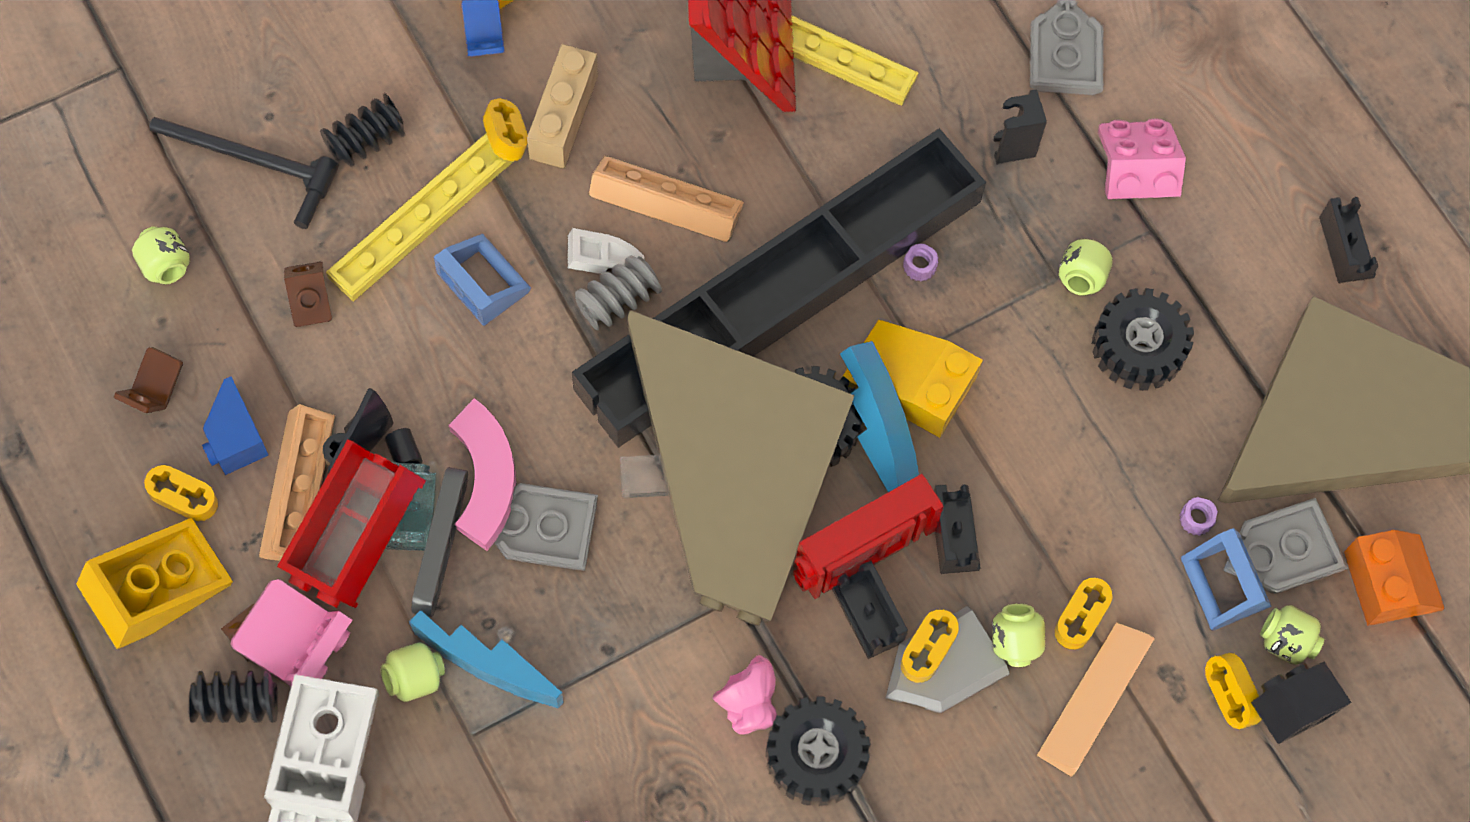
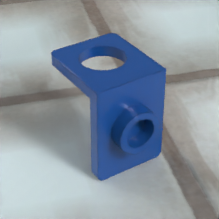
[461,0,505,56]

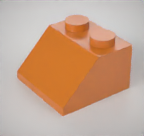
[1344,530,1445,626]

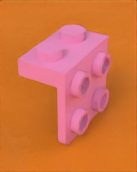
[1098,119,1186,199]
[231,579,352,687]

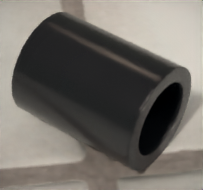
[385,428,423,470]

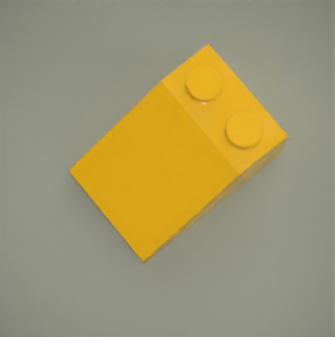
[842,319,983,438]
[76,518,233,649]

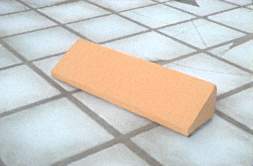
[589,156,744,242]
[259,404,335,561]
[1037,623,1155,777]

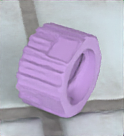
[903,243,938,281]
[1180,497,1218,536]

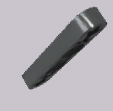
[411,467,468,617]

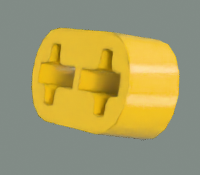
[483,98,528,161]
[144,465,218,521]
[1054,578,1113,650]
[900,609,959,683]
[1205,653,1262,729]

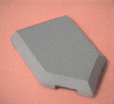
[1030,0,1103,95]
[494,483,598,571]
[1223,498,1348,594]
[885,606,1010,713]

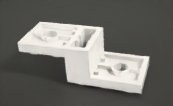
[264,675,379,822]

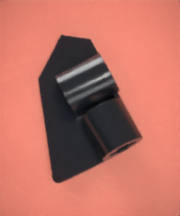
[323,388,394,475]

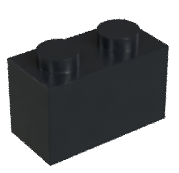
[1251,661,1352,744]

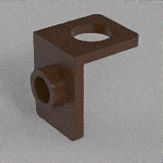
[284,261,332,327]
[113,347,183,413]

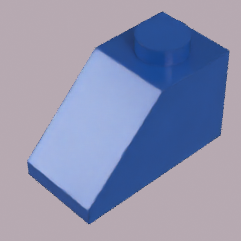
[202,376,269,475]

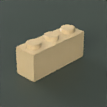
[527,44,598,169]

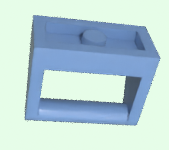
[434,234,531,326]
[1181,528,1272,630]

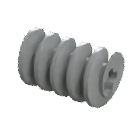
[575,255,662,330]

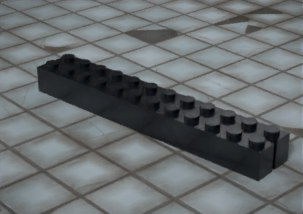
[572,128,986,448]

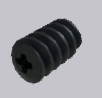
[320,93,405,167]
[188,671,279,723]

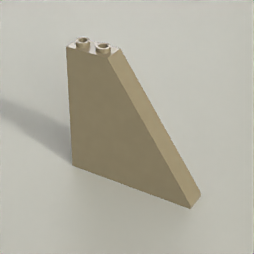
[1218,296,1470,503]
[627,310,855,626]

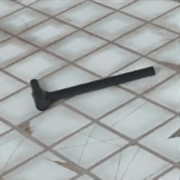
[149,117,339,229]

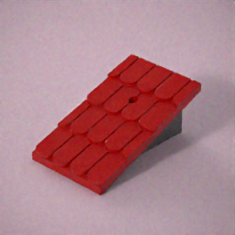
[688,0,796,112]

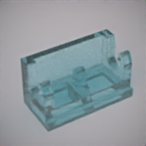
[386,462,436,551]

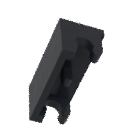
[993,89,1047,164]
[1319,197,1379,283]
[934,485,980,574]
[832,561,908,659]

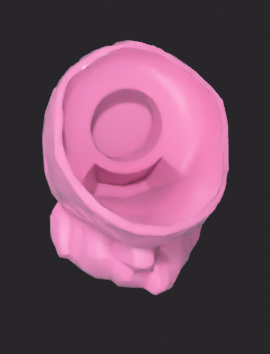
[713,655,777,735]

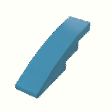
[840,341,919,492]
[409,610,564,708]

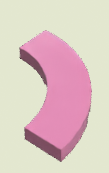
[449,398,516,551]

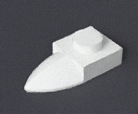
[568,228,644,274]

